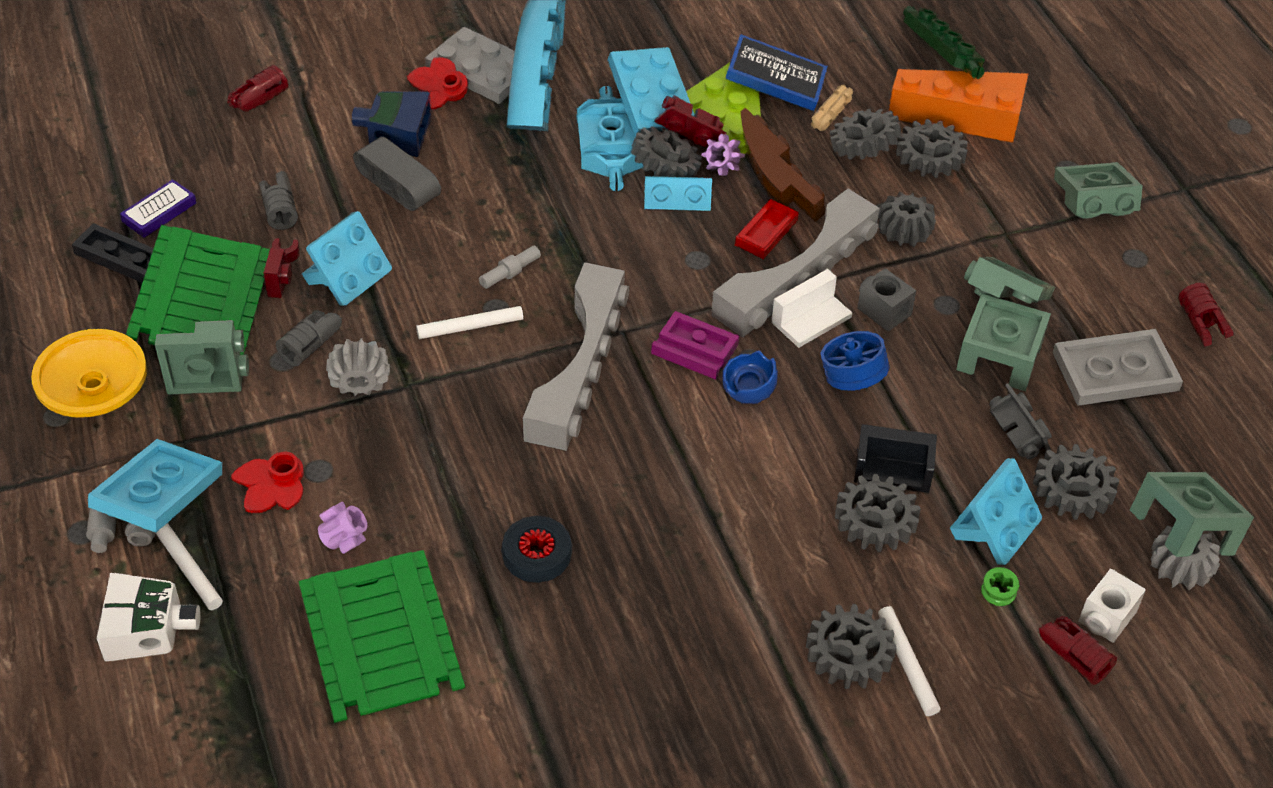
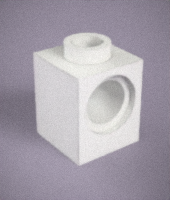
[1078,568,1146,643]

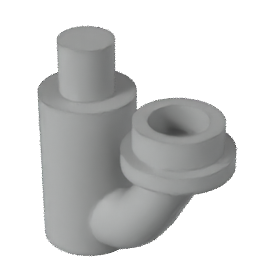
[86,508,155,553]

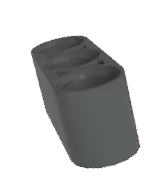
[353,137,441,211]

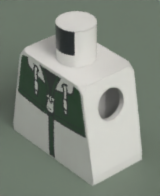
[97,573,201,661]

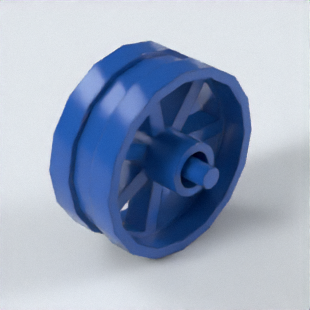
[820,331,890,391]

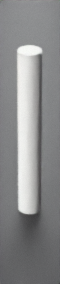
[416,306,523,339]
[156,523,223,610]
[878,606,941,716]

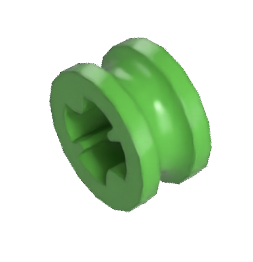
[981,567,1019,606]

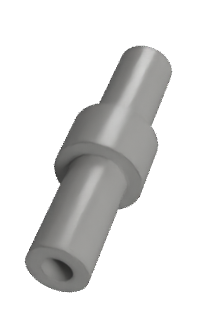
[479,245,541,289]

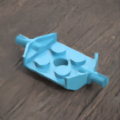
[577,86,644,191]

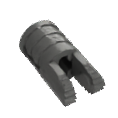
[259,171,298,230]
[276,310,342,366]

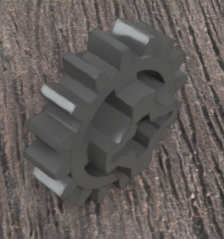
[830,109,902,159]
[896,119,968,178]
[631,126,702,177]
[1033,444,1119,520]
[835,474,921,552]
[806,604,897,689]

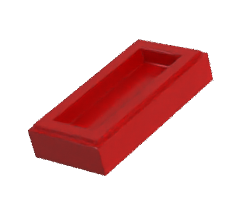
[735,199,799,259]

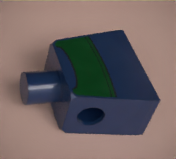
[352,92,432,157]

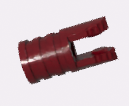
[226,65,289,111]
[1178,283,1234,347]
[1038,616,1117,685]

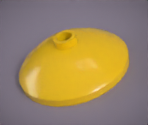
[31,329,147,417]

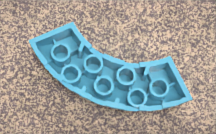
[507,0,566,131]

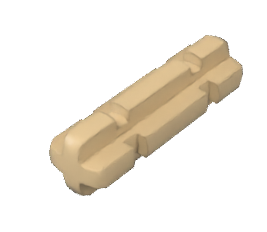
[811,85,853,131]

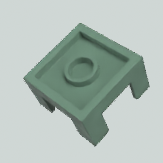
[956,293,1051,391]
[1130,472,1254,557]

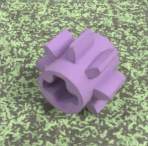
[702,134,745,176]
[318,502,367,554]

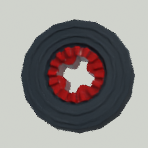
[501,516,572,583]

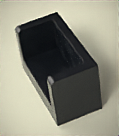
[854,424,937,493]

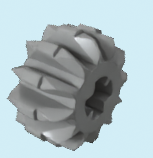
[326,338,390,396]
[1151,525,1220,591]

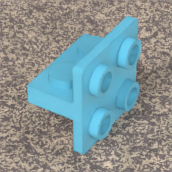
[302,211,392,306]
[950,458,1042,565]

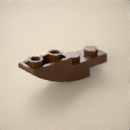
[740,108,825,222]

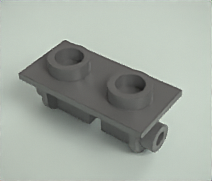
[989,383,1052,459]

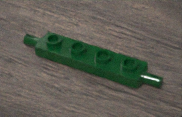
[903,6,985,79]

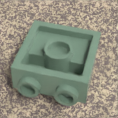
[1054,162,1143,218]
[964,257,1055,304]
[155,320,249,394]

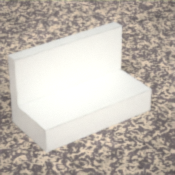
[771,269,852,348]

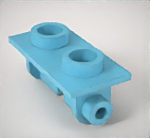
[644,176,712,211]

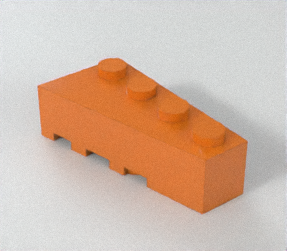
[889,69,1028,143]

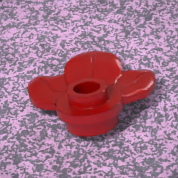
[407,57,469,110]
[231,452,304,513]

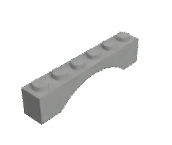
[711,189,880,337]
[523,262,629,451]

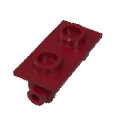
[654,95,727,148]

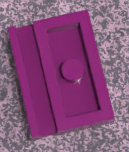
[651,311,739,380]

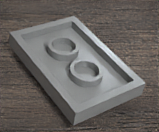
[425,26,515,104]
[1052,329,1183,406]

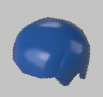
[722,350,778,404]

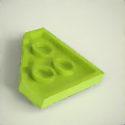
[686,63,761,154]

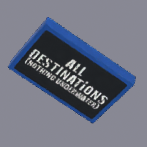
[725,34,828,111]

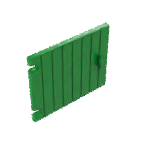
[126,225,270,355]
[298,550,465,723]

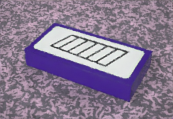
[120,179,196,238]

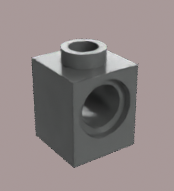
[857,268,916,331]

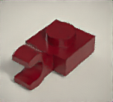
[263,238,300,298]

